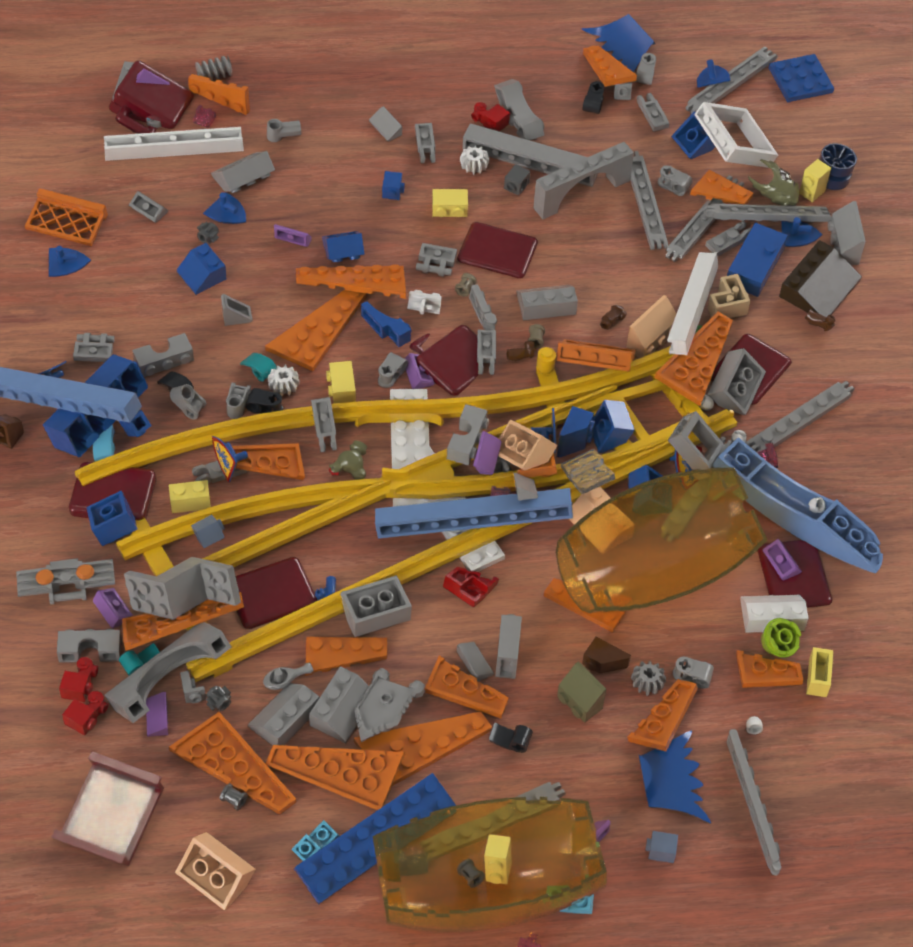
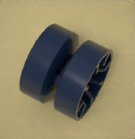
[819,143,857,190]

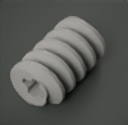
[195,55,232,81]

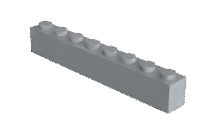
[462,123,598,187]

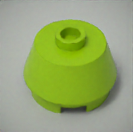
[761,618,801,658]

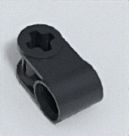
[582,81,605,114]
[245,388,283,414]

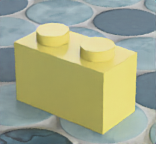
[799,159,831,202]
[432,189,468,217]
[326,361,356,404]
[169,480,211,513]
[806,647,833,697]
[484,834,512,884]

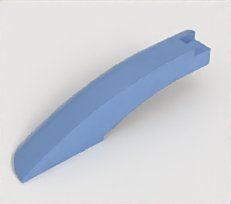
[712,437,883,574]

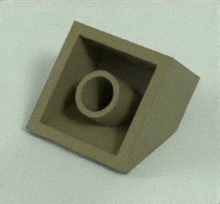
[557,661,606,723]

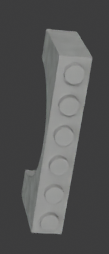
[533,142,634,219]
[104,622,231,723]

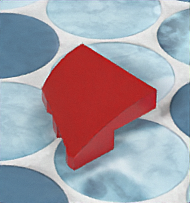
[443,566,499,608]

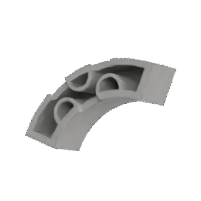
[494,79,545,140]

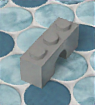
[132,333,194,377]
[447,404,489,466]
[57,629,122,663]

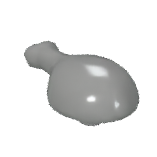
[263,663,313,690]

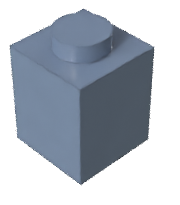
[191,515,225,548]
[645,831,678,863]

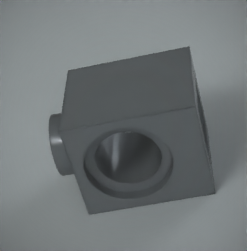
[504,164,530,196]

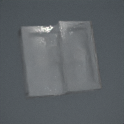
[561,449,615,494]

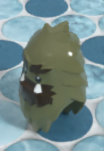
[748,159,800,206]

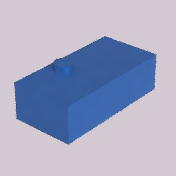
[727,223,788,297]

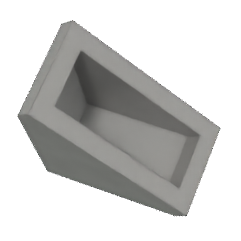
[221,294,253,326]

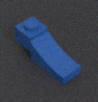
[361,301,412,347]

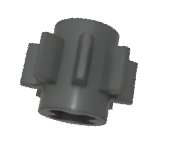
[197,221,219,244]
[206,686,231,711]

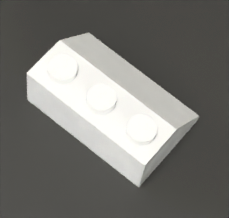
[740,595,809,633]

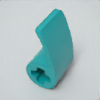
[240,353,277,382]
[119,643,160,676]

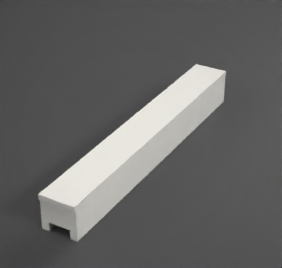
[104,127,244,161]
[667,252,718,355]

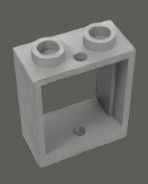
[668,411,724,473]
[495,614,522,679]

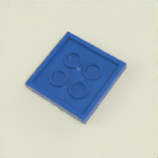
[768,54,834,102]

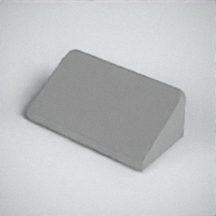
[369,106,402,142]
[128,191,169,223]
[514,473,538,501]
[457,642,494,681]

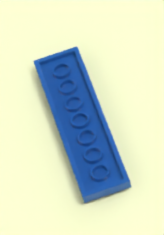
[294,773,457,904]

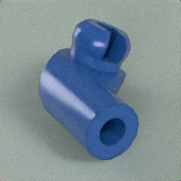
[315,576,336,600]

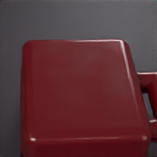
[109,60,194,134]
[457,222,538,278]
[410,325,484,396]
[711,334,792,405]
[69,462,156,520]
[757,540,832,608]
[235,557,318,629]

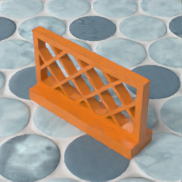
[25,188,108,246]
[556,339,636,372]

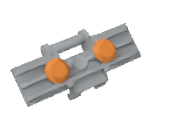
[16,558,115,605]

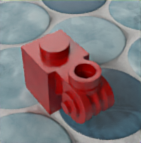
[471,102,510,132]
[59,657,99,702]
[62,691,109,736]

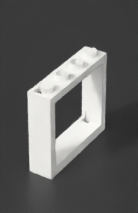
[694,102,778,168]

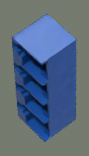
[43,354,148,457]

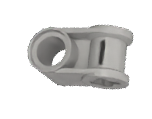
[635,53,656,85]
[658,165,693,196]
[378,352,408,388]
[226,382,251,419]
[170,384,207,419]
[673,656,714,689]

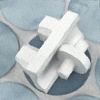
[407,290,442,315]

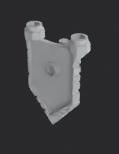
[354,668,425,742]

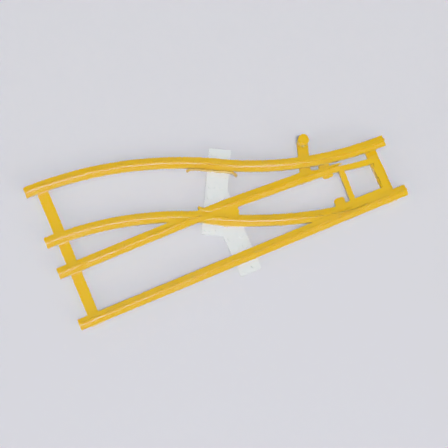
[75,346,737,683]

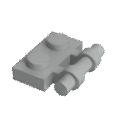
[416,243,457,277]
[73,333,115,362]

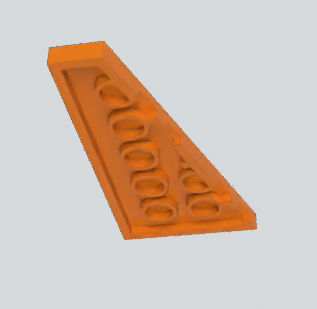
[296,264,406,299]
[265,290,367,371]
[655,311,733,406]
[122,592,244,651]
[354,711,492,786]
[169,712,296,815]
[265,745,405,810]

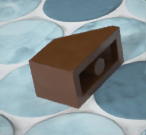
[0,414,24,449]
[582,636,631,673]

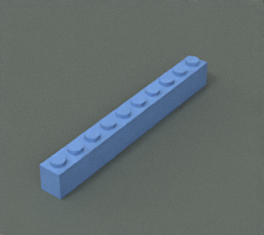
[0,367,142,423]
[375,488,573,539]

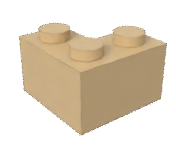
[707,274,750,318]

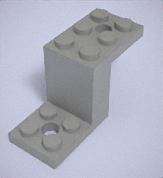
[124,557,241,620]

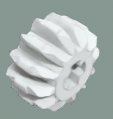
[460,145,489,175]
[268,364,299,396]

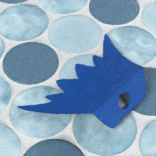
[582,14,656,72]
[639,730,711,824]

